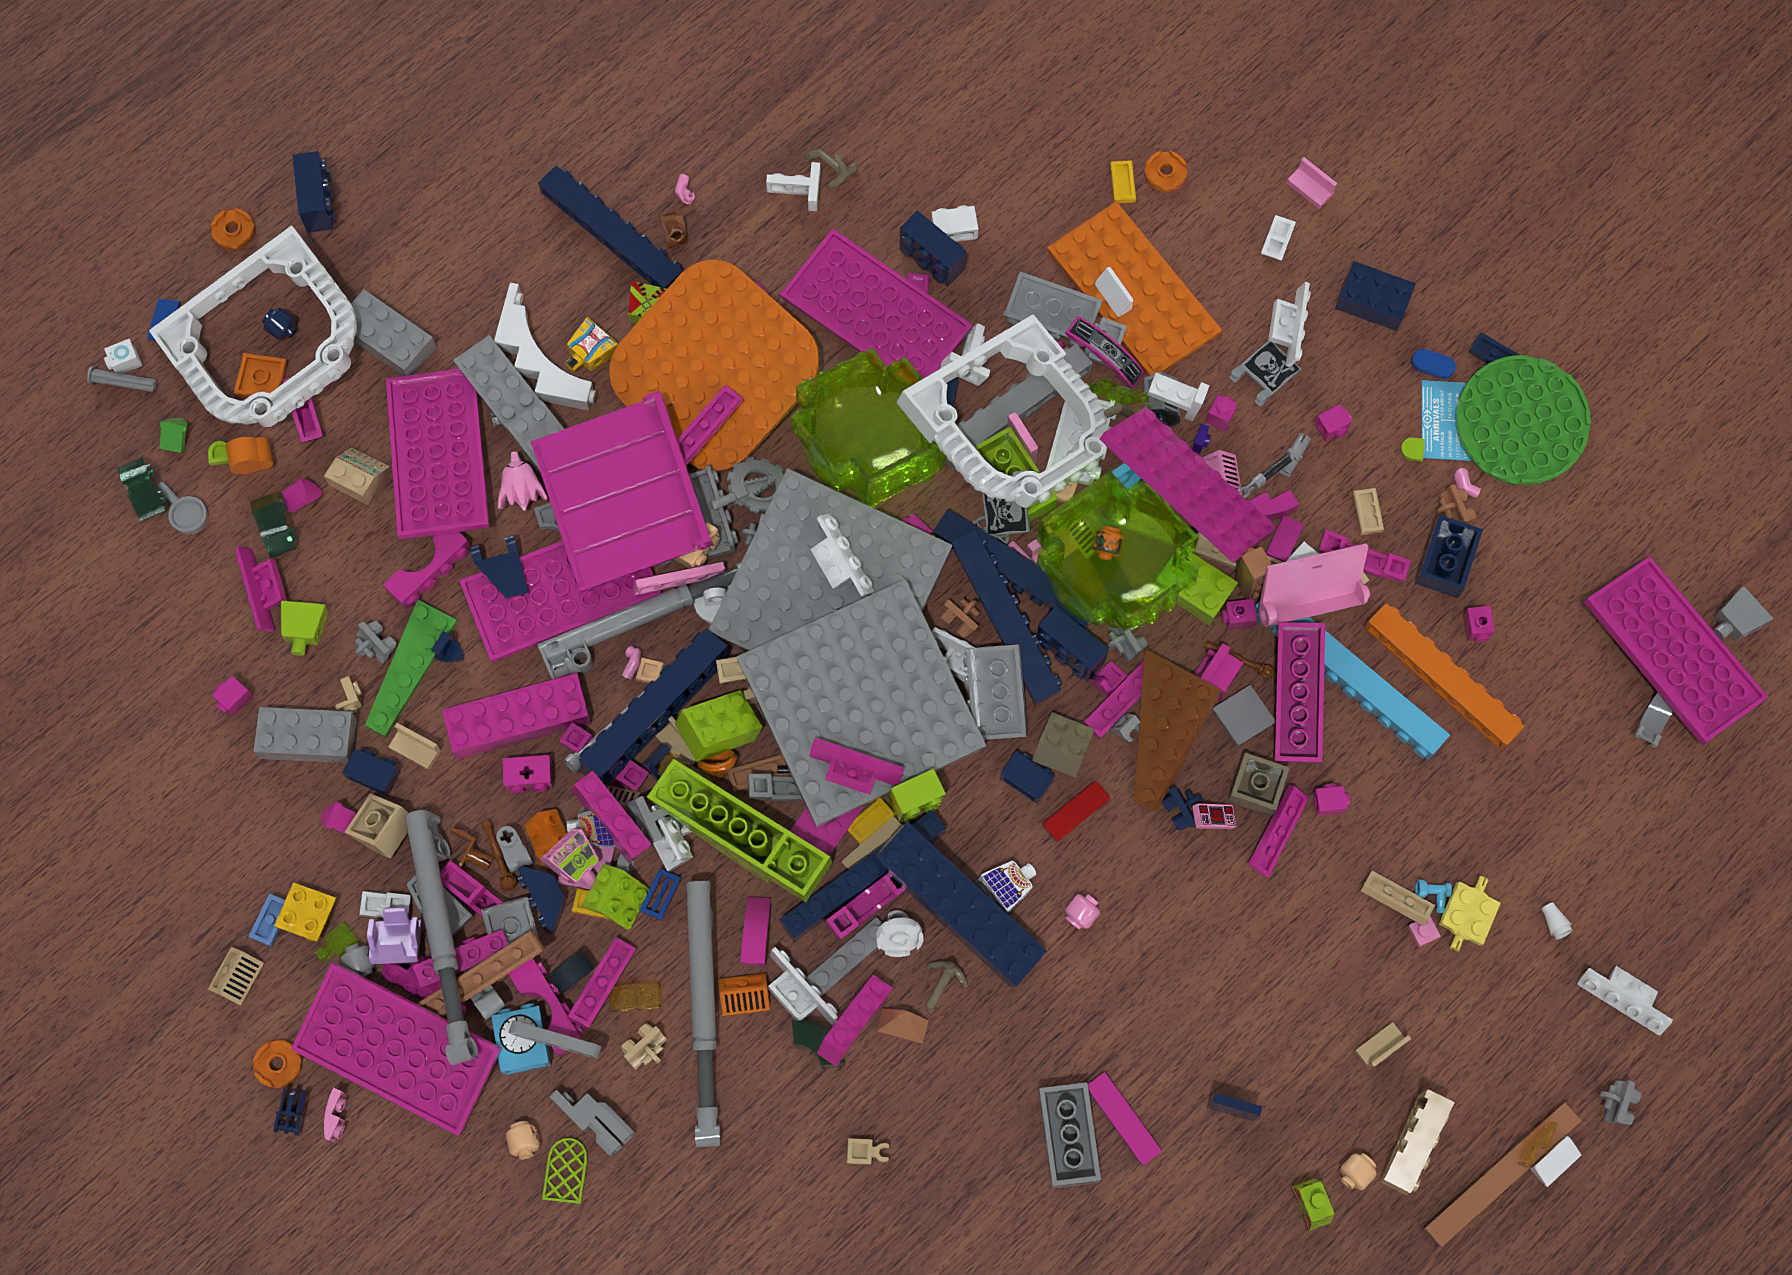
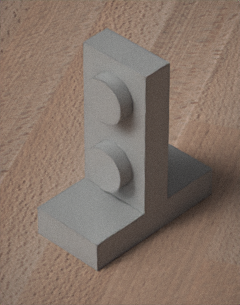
[626,796,668,843]

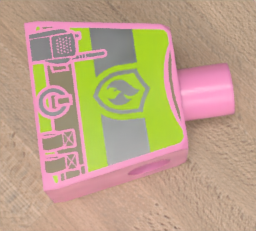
[541,829,599,887]

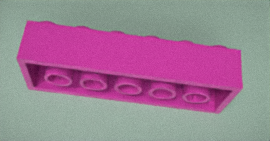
[1275,622,1326,764]
[442,673,591,760]

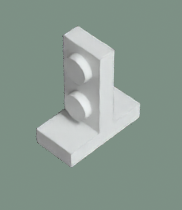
[766,162,821,211]
[940,323,990,386]
[1147,373,1209,421]

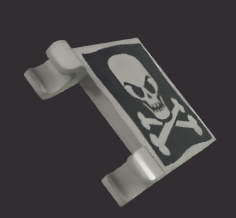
[1229,341,1301,407]
[983,471,1030,536]

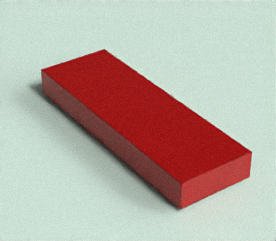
[1042,781,1111,842]

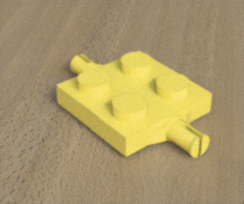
[1439,876,1500,952]

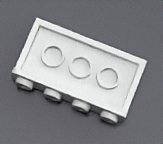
[1046,399,1116,486]

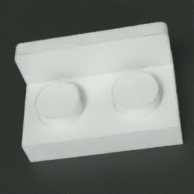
[653,817,693,872]

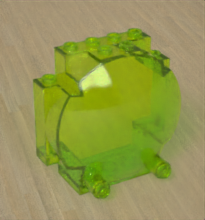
[791,348,945,509]
[1036,471,1199,631]

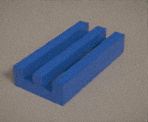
[640,868,682,922]

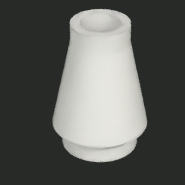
[1541,903,1573,940]

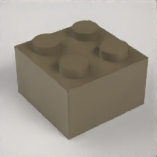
[1032,712,1095,778]
[1228,753,1289,817]

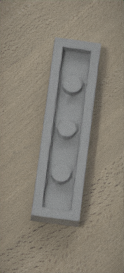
[805,917,882,997]

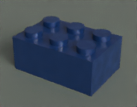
[292,151,336,233]
[899,210,967,287]
[1335,261,1416,331]
[1415,515,1483,598]
[1036,606,1109,682]

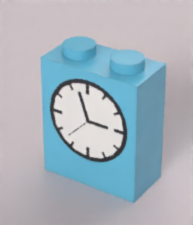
[491,1004,551,1075]

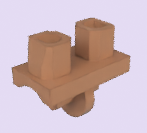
[1436,484,1476,524]
[940,598,983,639]

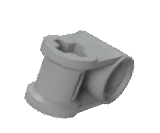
[496,826,533,874]

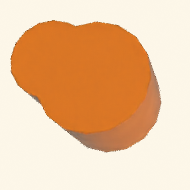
[225,437,274,474]

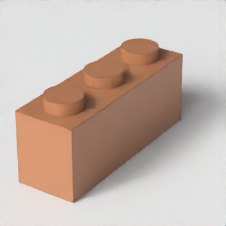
[1235,546,1272,600]

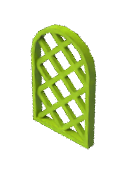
[542,1138,588,1204]

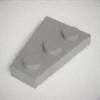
[407,875,473,937]

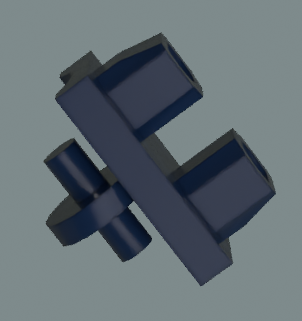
[1162,787,1203,831]

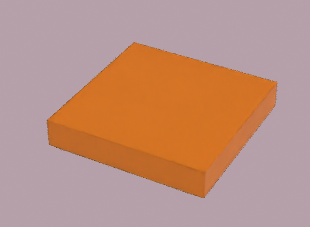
[234,353,288,398]

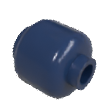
[262,307,297,340]

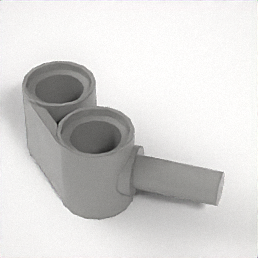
[461,969,506,1020]

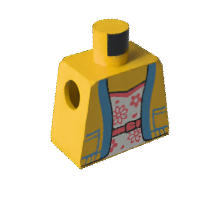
[565,317,618,372]

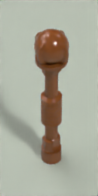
[1204,641,1275,679]
[482,820,517,891]

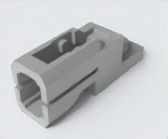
[550,1090,635,1158]

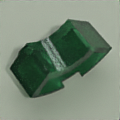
[117,457,167,521]
[250,492,298,559]
[792,1020,845,1070]

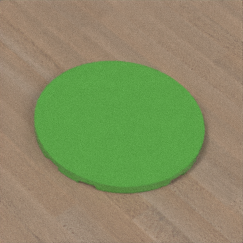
[1455,355,1591,485]

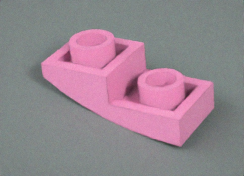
[324,1088,347,1143]

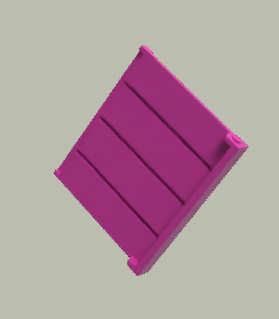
[530,391,714,593]

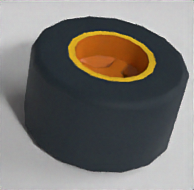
[548,950,594,994]

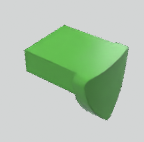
[160,418,187,453]

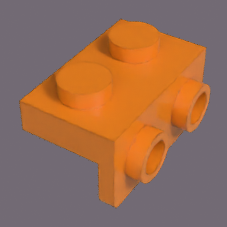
[524,809,567,866]

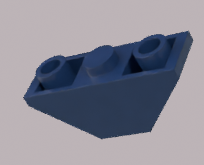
[517,866,567,934]

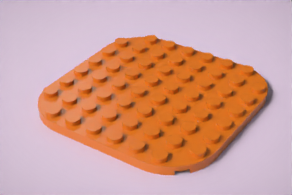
[609,260,820,472]

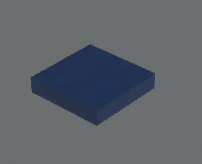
[1207,1093,1262,1121]

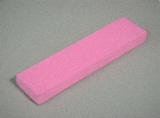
[633,562,725,595]

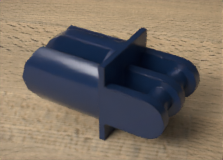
[274,1087,308,1136]

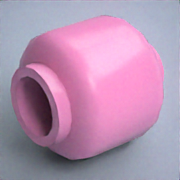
[1065,894,1100,930]

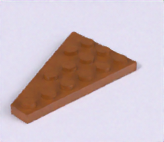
[1134,649,1222,813]

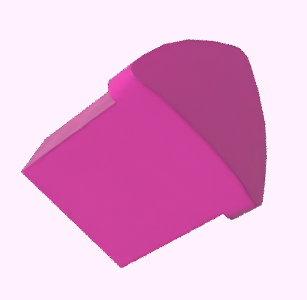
[282,478,322,513]
[1090,661,1128,697]
[321,801,357,837]

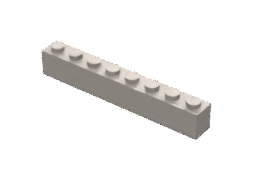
[936,344,1093,471]

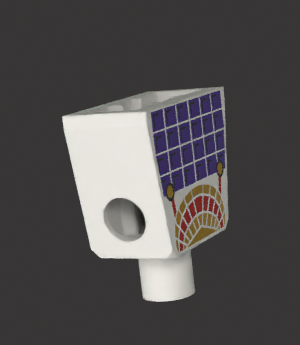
[976,861,1036,914]

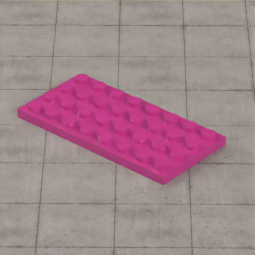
[780,228,973,387]
[386,369,490,540]
[1099,407,1276,563]
[459,541,661,663]
[1584,556,1769,746]
[291,962,502,1136]

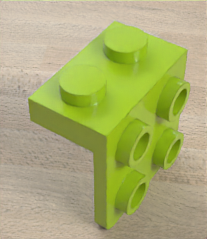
[582,864,649,930]

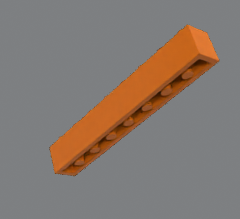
[1364,603,1525,751]

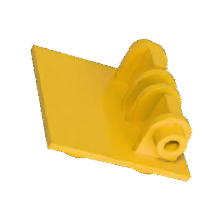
[274,883,336,942]

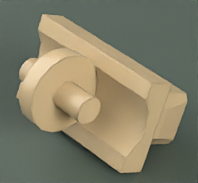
[621,1023,667,1070]

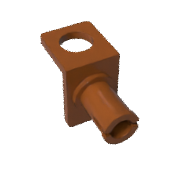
[659,210,688,247]
[450,827,493,871]

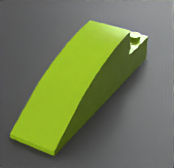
[647,759,832,902]

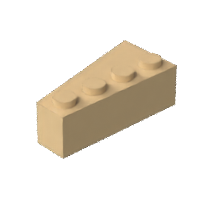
[1380,1089,1455,1195]

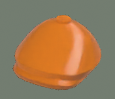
[697,750,738,778]

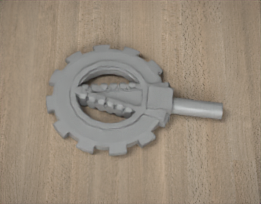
[708,457,784,514]

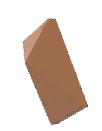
[877,1008,929,1044]

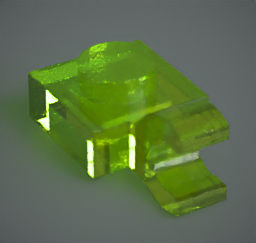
[315,923,359,963]

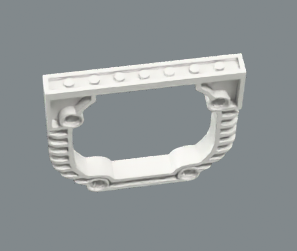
[149,225,357,427]
[896,315,1107,508]

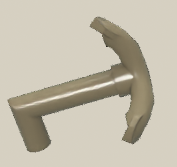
[805,148,858,189]
[1104,400,1153,419]
[926,961,968,1013]

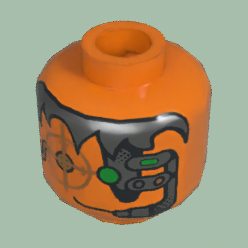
[1092,526,1124,561]

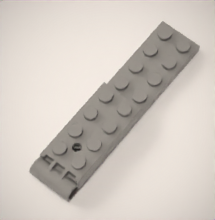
[453,335,564,476]

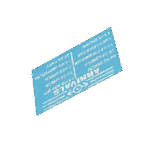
[1422,380,1471,461]

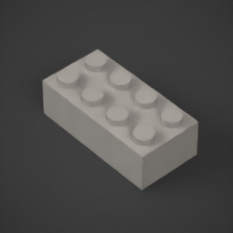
[351,290,437,376]
[254,707,357,763]
[1038,1082,1101,1189]

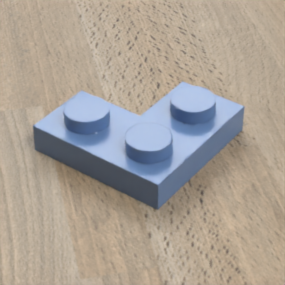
[248,894,285,947]

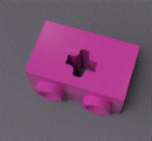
[503,755,553,794]

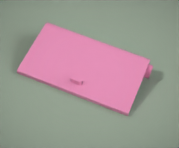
[1259,544,1370,627]

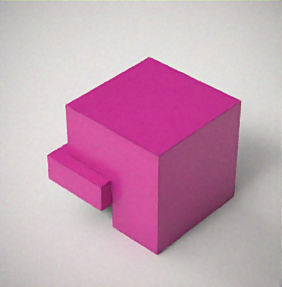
[1194,643,1243,702]

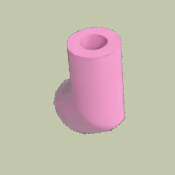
[675,174,695,204]
[1454,468,1481,498]
[622,646,642,680]

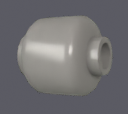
[340,943,376,977]

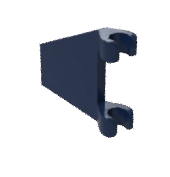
[470,536,528,599]

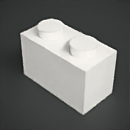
[931,205,978,242]

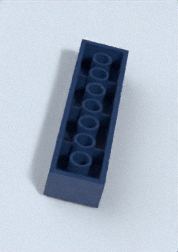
[579,628,728,787]
[872,822,1047,987]

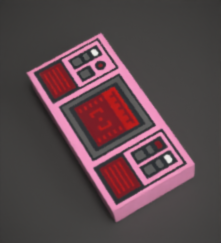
[1192,804,1236,829]

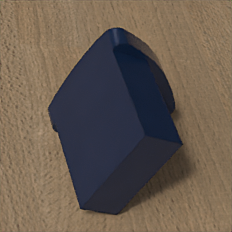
[431,631,464,663]
[640,743,670,781]

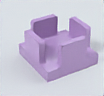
[367,908,422,964]

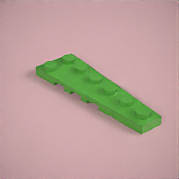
[365,600,458,738]

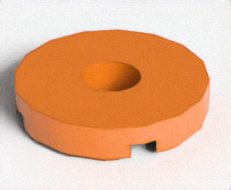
[1144,151,1187,192]
[211,208,256,250]
[253,1040,302,1089]

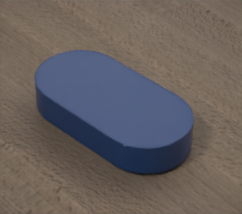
[1411,349,1456,379]

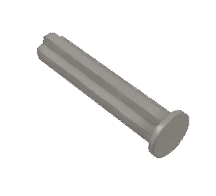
[87,366,156,392]

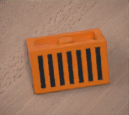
[719,973,770,1016]

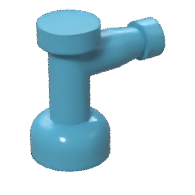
[1415,879,1452,913]

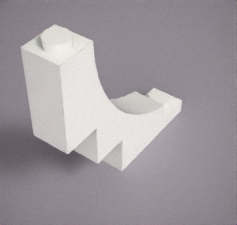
[494,283,596,410]

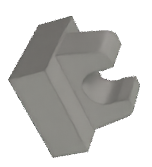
[1110,713,1141,742]

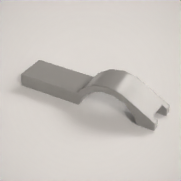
[1635,692,1673,748]

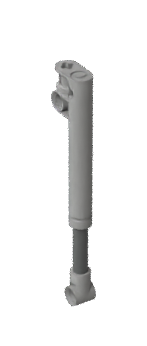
[538,562,741,680]
[405,810,478,1065]
[686,881,721,1148]

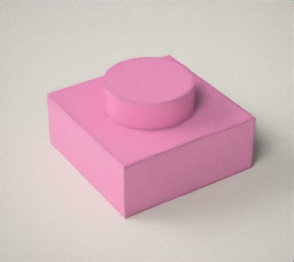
[1407,916,1441,948]

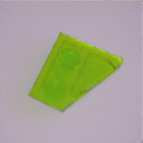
[1089,379,1150,405]

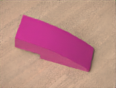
[283,378,324,443]
[1250,490,1299,521]
[440,860,503,918]
[740,897,771,967]

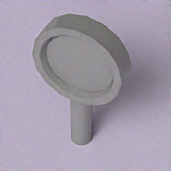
[157,482,209,535]

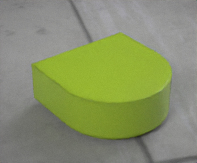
[1401,437,1425,462]
[208,441,229,466]

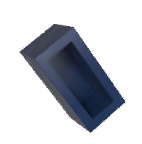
[342,748,401,797]
[1000,751,1055,804]

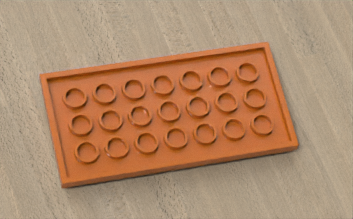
[1047,201,1222,376]

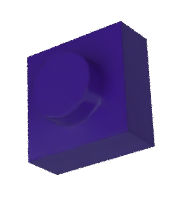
[1192,424,1211,454]

